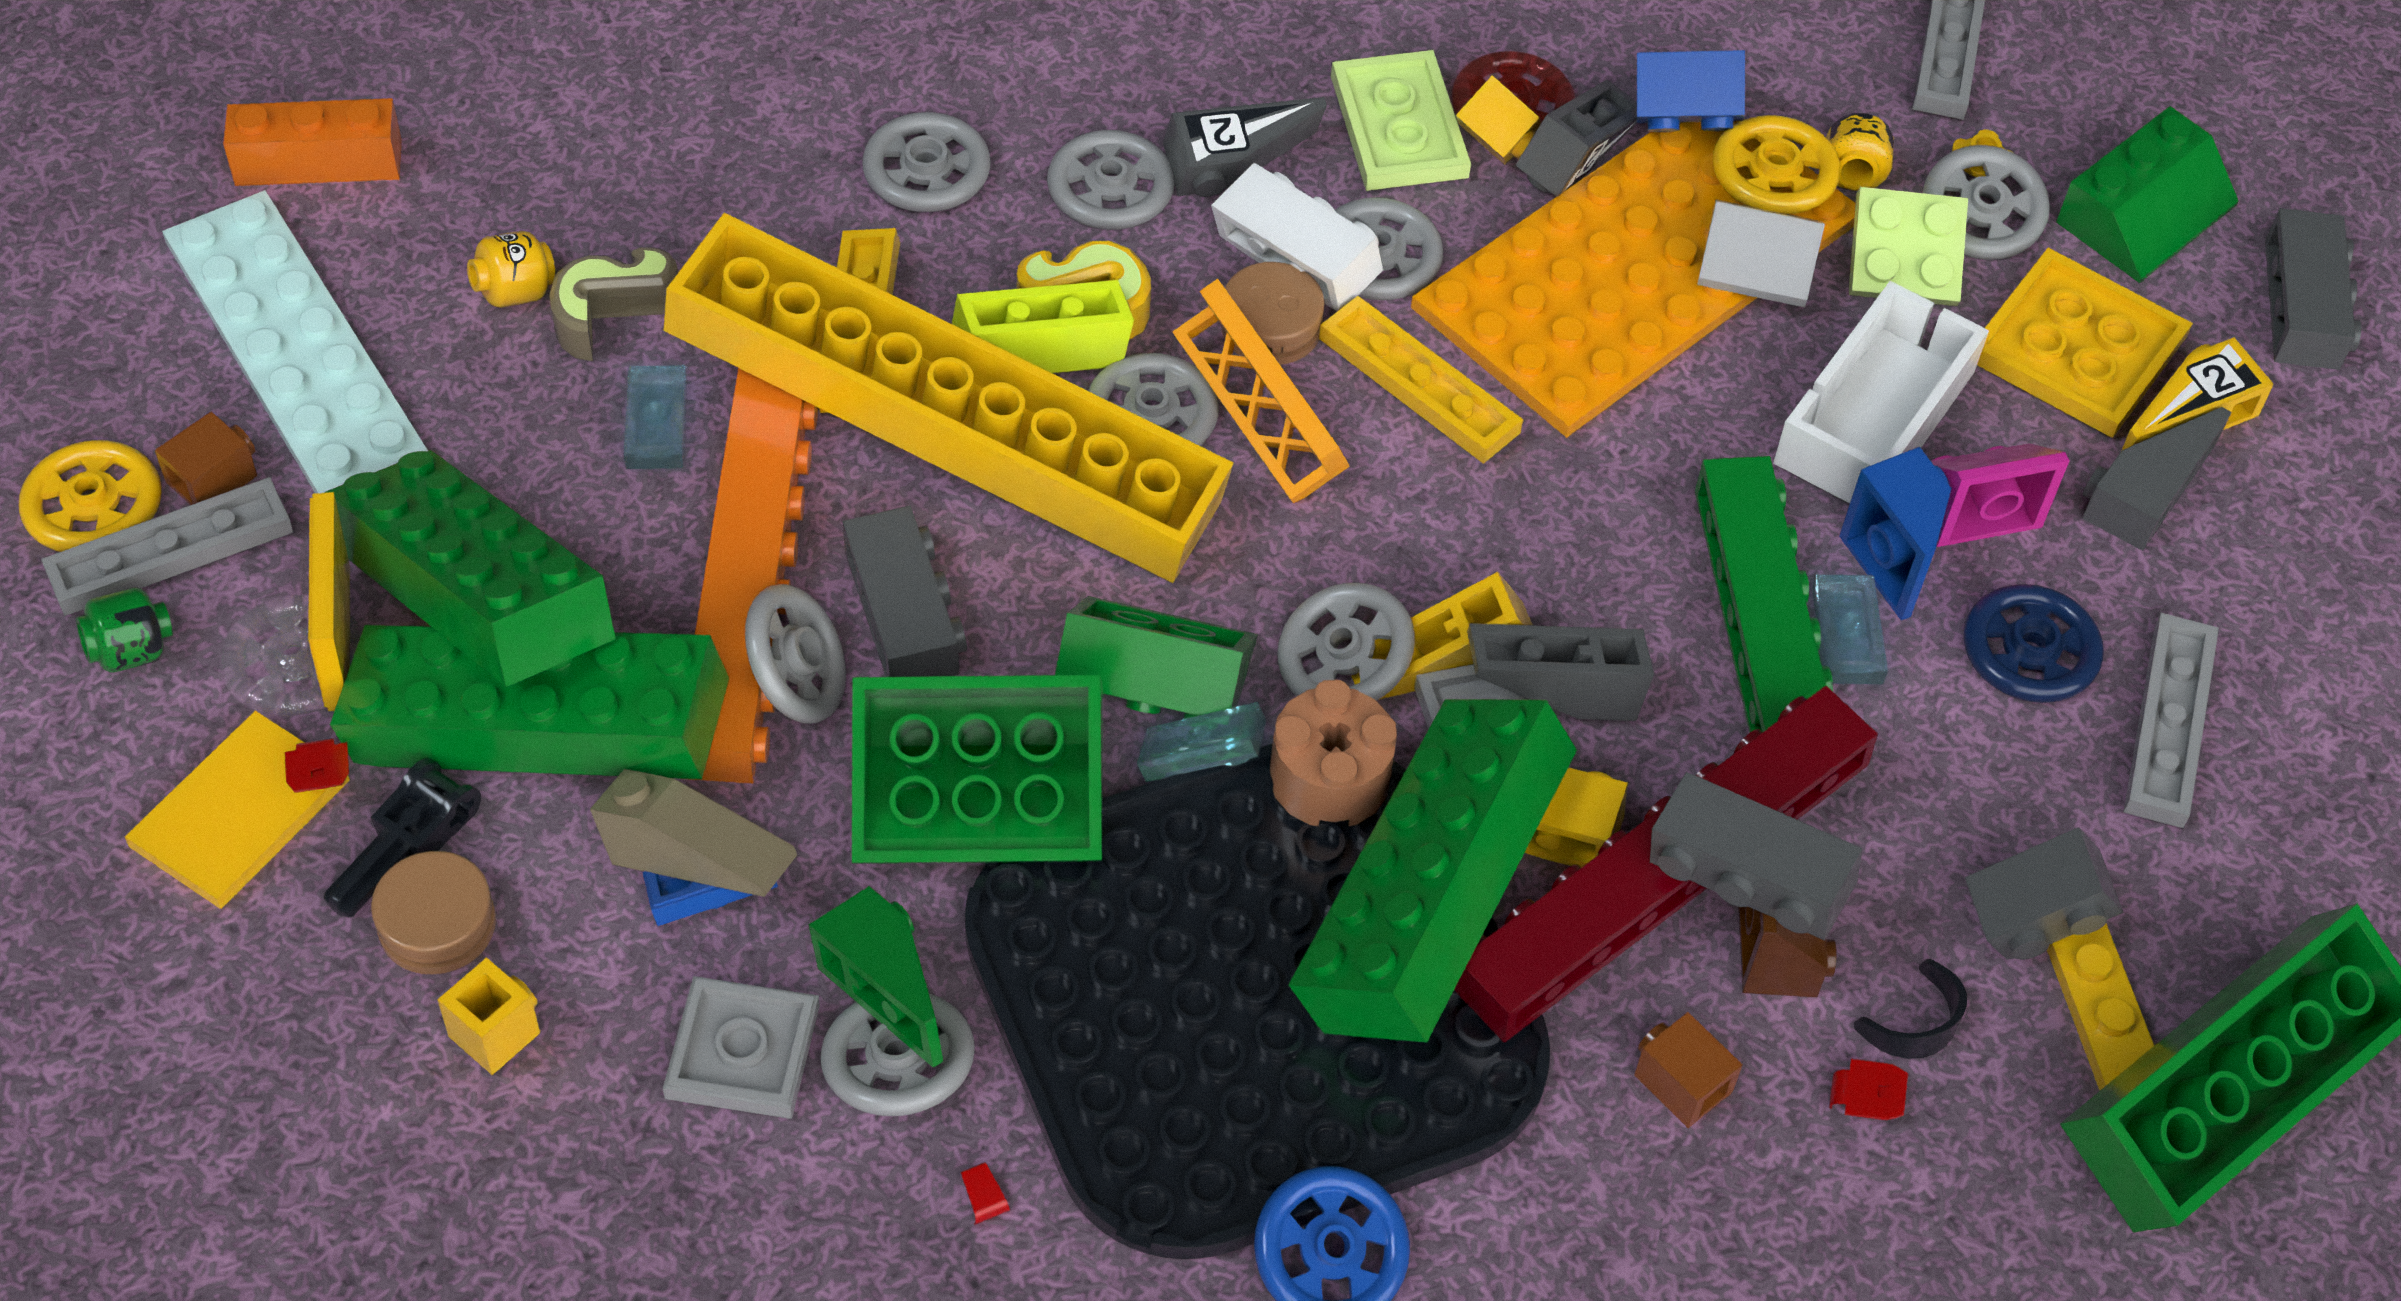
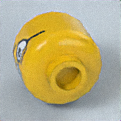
[467,231,555,308]

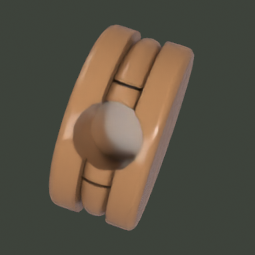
[1221,262,1324,365]
[371,851,496,974]

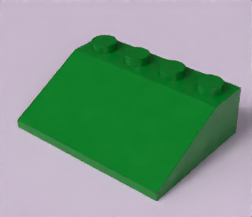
[852,675,1103,864]

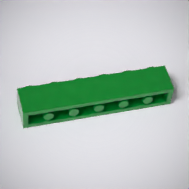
[1695,456,1833,732]

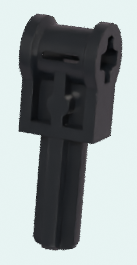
[323,758,481,918]

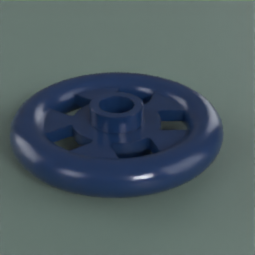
[1963,584,2104,703]

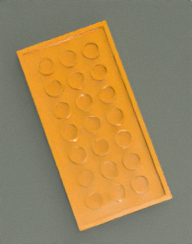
[1411,121,1856,438]

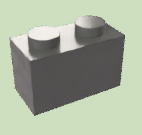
[1965,827,2124,960]

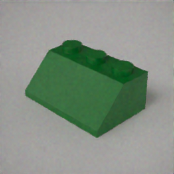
[2056,106,2239,283]
[1055,596,1258,727]

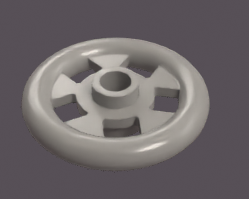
[862,112,991,213]
[1047,130,1175,230]
[1923,145,2050,260]
[1335,197,1444,301]
[1088,353,1219,446]
[1277,582,1415,701]
[745,584,846,724]
[820,993,975,1116]

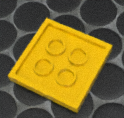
[1977,247,2193,438]

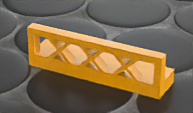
[1172,278,1350,503]

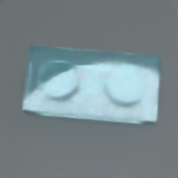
[624,365,687,469]
[1812,574,1888,684]
[1137,702,1267,782]

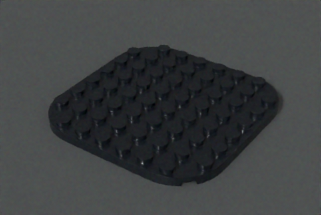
[965,743,1550,1259]

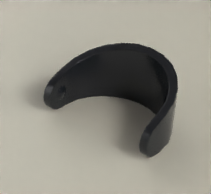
[1854,959,1967,1059]

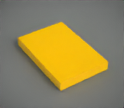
[308,492,350,711]
[125,710,350,909]

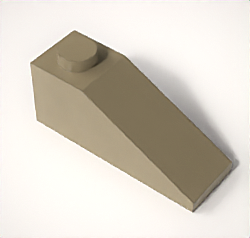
[590,769,797,897]

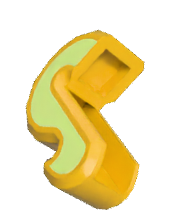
[1017,241,1151,340]

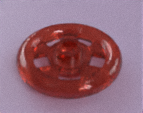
[1452,51,1575,125]

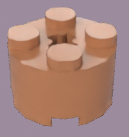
[1270,680,1397,827]

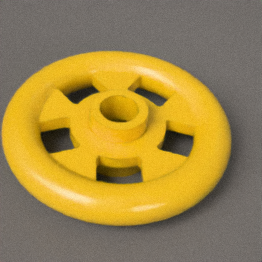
[1713,115,1840,214]
[19,440,162,552]

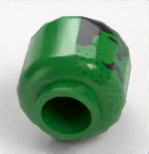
[76,587,173,673]

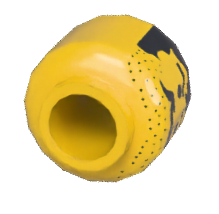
[1826,113,1894,191]

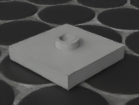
[663,976,820,1119]

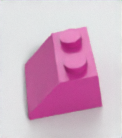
[1931,443,2069,547]

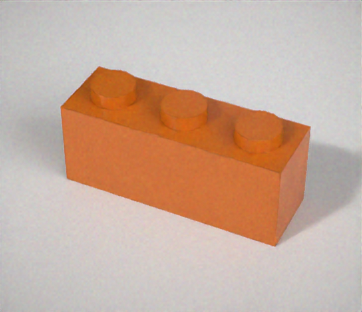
[223,98,402,186]

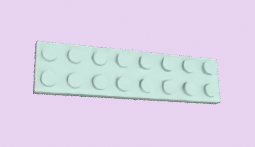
[162,190,428,493]

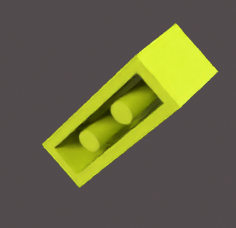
[952,280,1134,373]

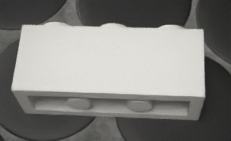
[1211,163,1383,311]

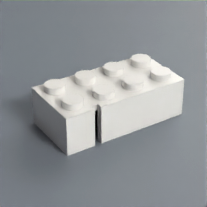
[1773,281,1989,503]

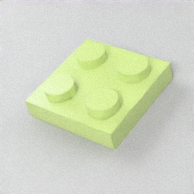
[1849,187,1968,306]

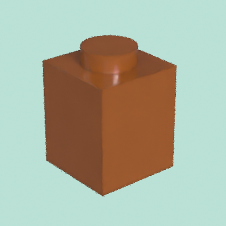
[155,411,258,505]
[1634,1012,1743,1128]

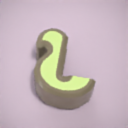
[549,247,678,361]

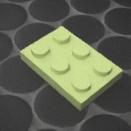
[1331,50,1471,191]

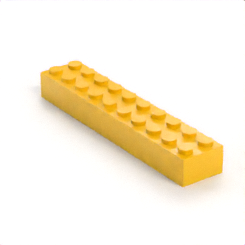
[663,212,1234,583]

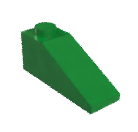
[808,886,943,1068]

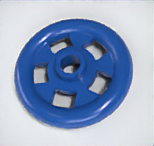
[1254,1166,1410,1301]

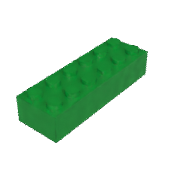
[325,450,616,687]
[330,625,729,779]
[1289,699,1577,1042]
[2060,903,2401,1233]

